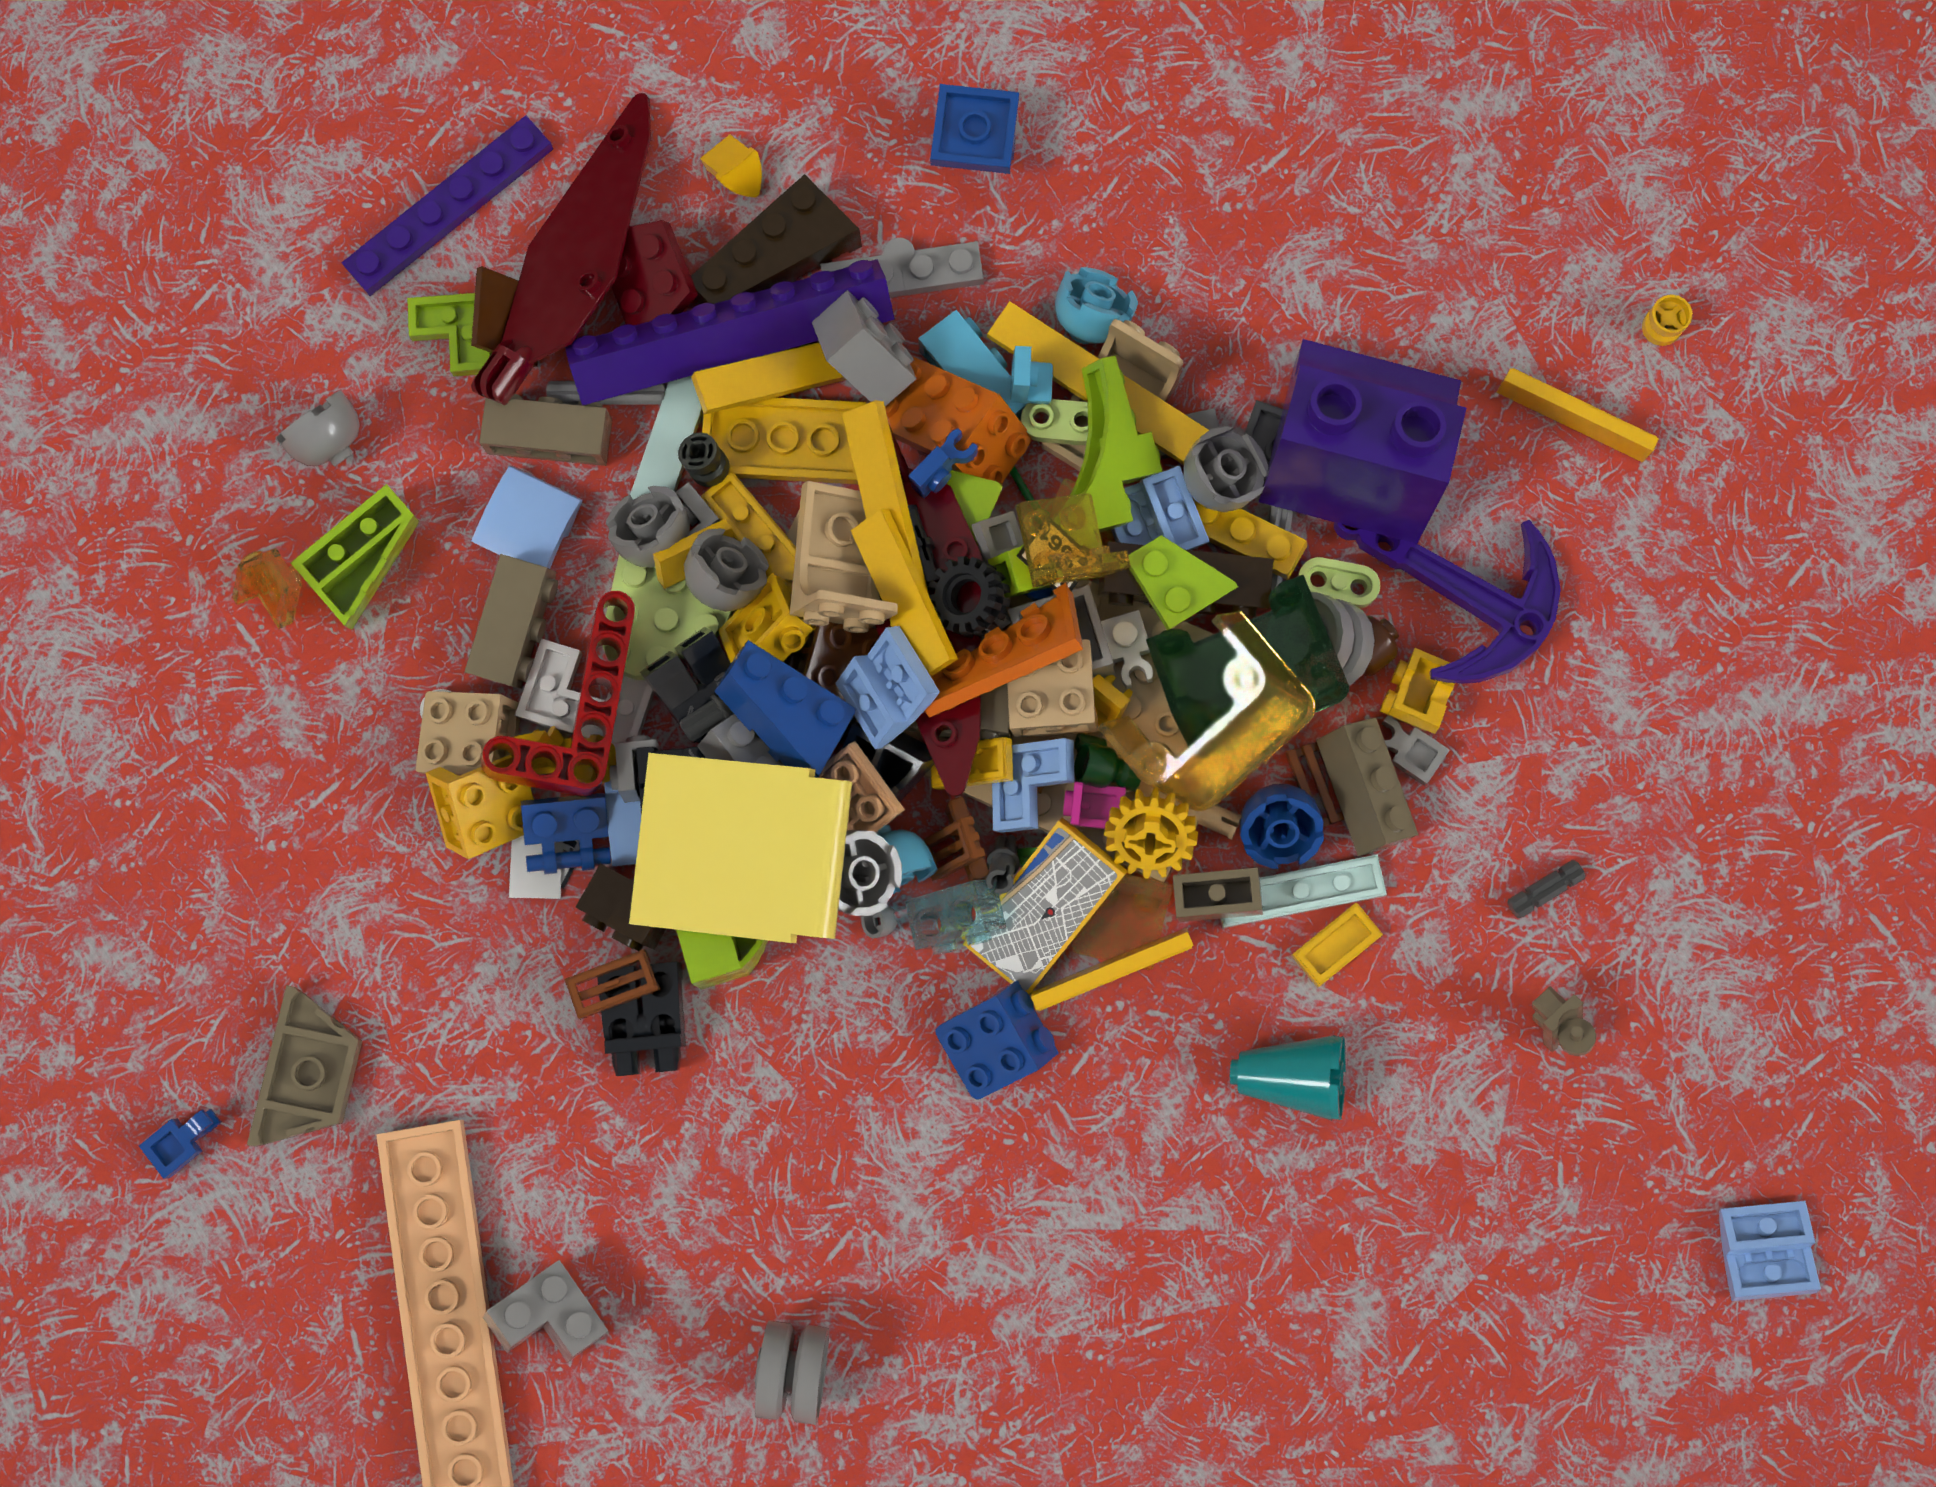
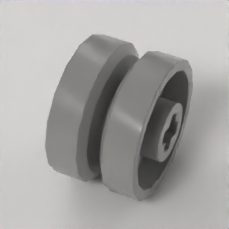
[1265,592,1375,690]
[755,1320,829,1425]

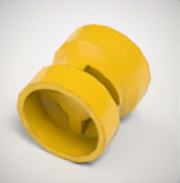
[1642,294,1693,346]

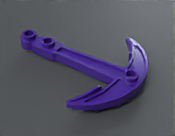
[1334,520,1561,684]

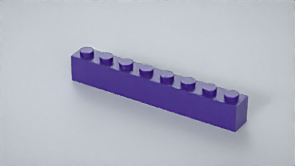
[565,259,895,406]

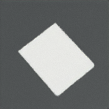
[509,835,563,899]

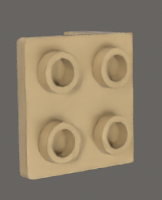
[1007,639,1099,738]
[416,691,520,776]

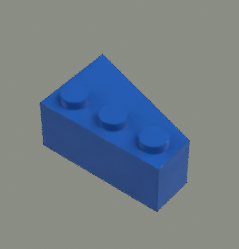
[715,640,857,778]

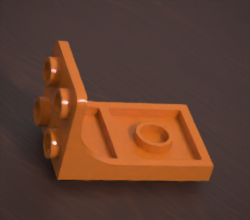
[885,356,1032,484]

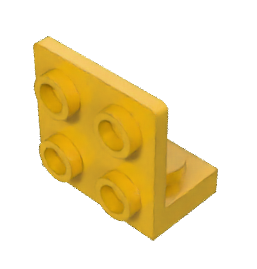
[426,754,534,859]

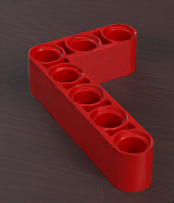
[481,591,635,796]

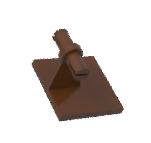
[471,266,576,368]
[783,622,880,702]

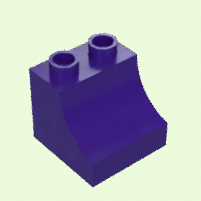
[1259,339,1467,544]

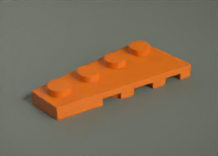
[925,582,1083,718]

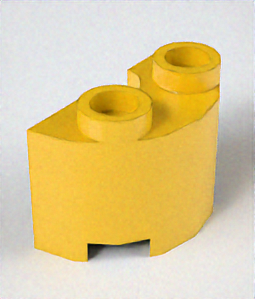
[1379,648,1455,734]

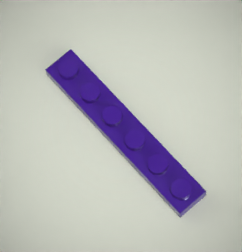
[341,115,553,296]

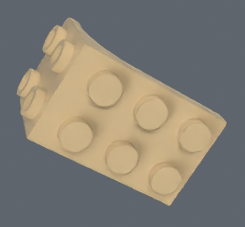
[1042,319,1183,471]
[790,481,898,633]

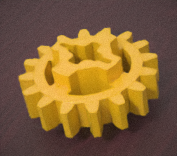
[1104,788,1198,879]

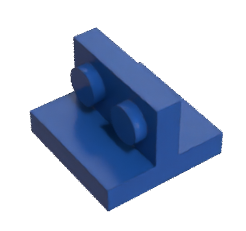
[930,84,1019,174]

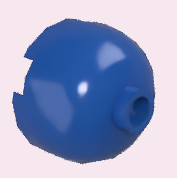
[1240,784,1324,869]

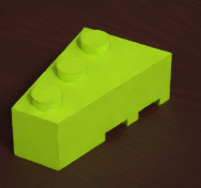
[291,484,420,630]

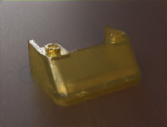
[1097,611,1315,811]

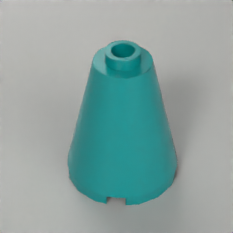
[1230,1035,1346,1121]

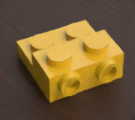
[718,573,814,663]

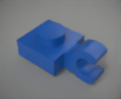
[908,428,978,499]
[139,1109,221,1179]

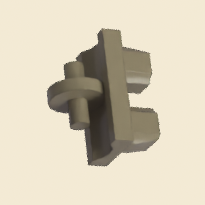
[1532,986,1596,1056]

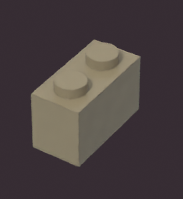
[1173,867,1263,922]

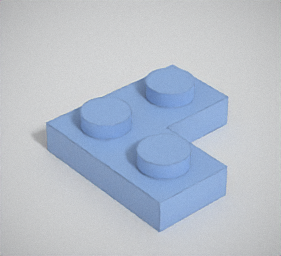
[992,738,1075,833]

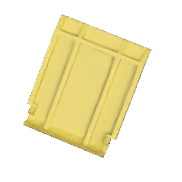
[629,753,852,943]

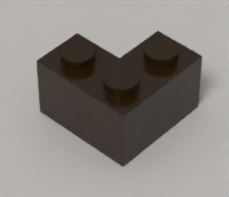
[576,863,666,951]

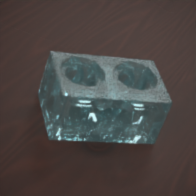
[905,880,1007,955]

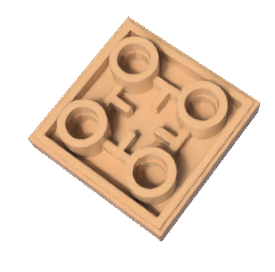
[818,741,905,832]

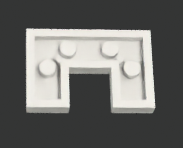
[515,638,655,746]

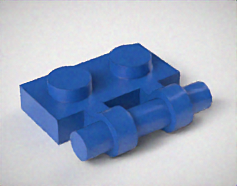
[521,793,611,875]

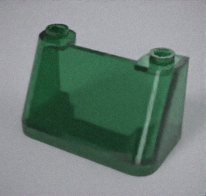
[1146,575,1349,756]

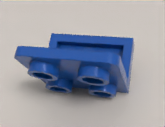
[935,980,1059,1100]

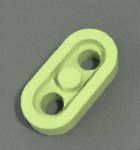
[1021,399,1088,445]
[1297,557,1380,608]

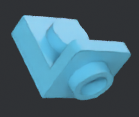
[1010,346,1053,404]

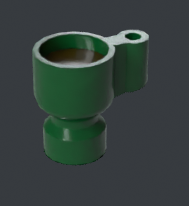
[1074,733,1143,791]

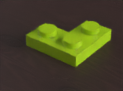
[407,293,492,377]

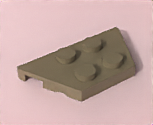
[247,985,362,1147]

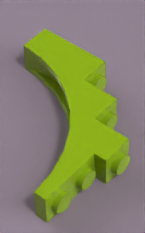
[988,355,1163,598]

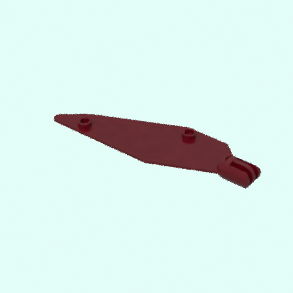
[471,93,651,405]
[875,425,983,796]

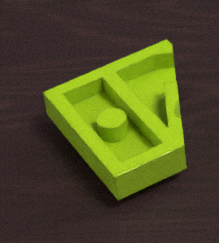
[1123,535,1238,631]

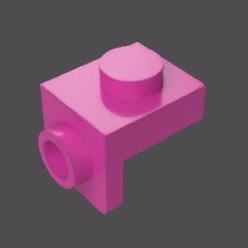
[1063,782,1126,829]

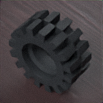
[928,556,1011,638]

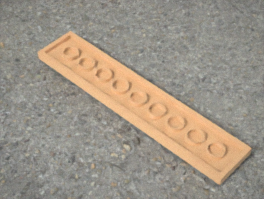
[376,1120,514,1487]

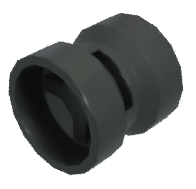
[678,432,730,487]

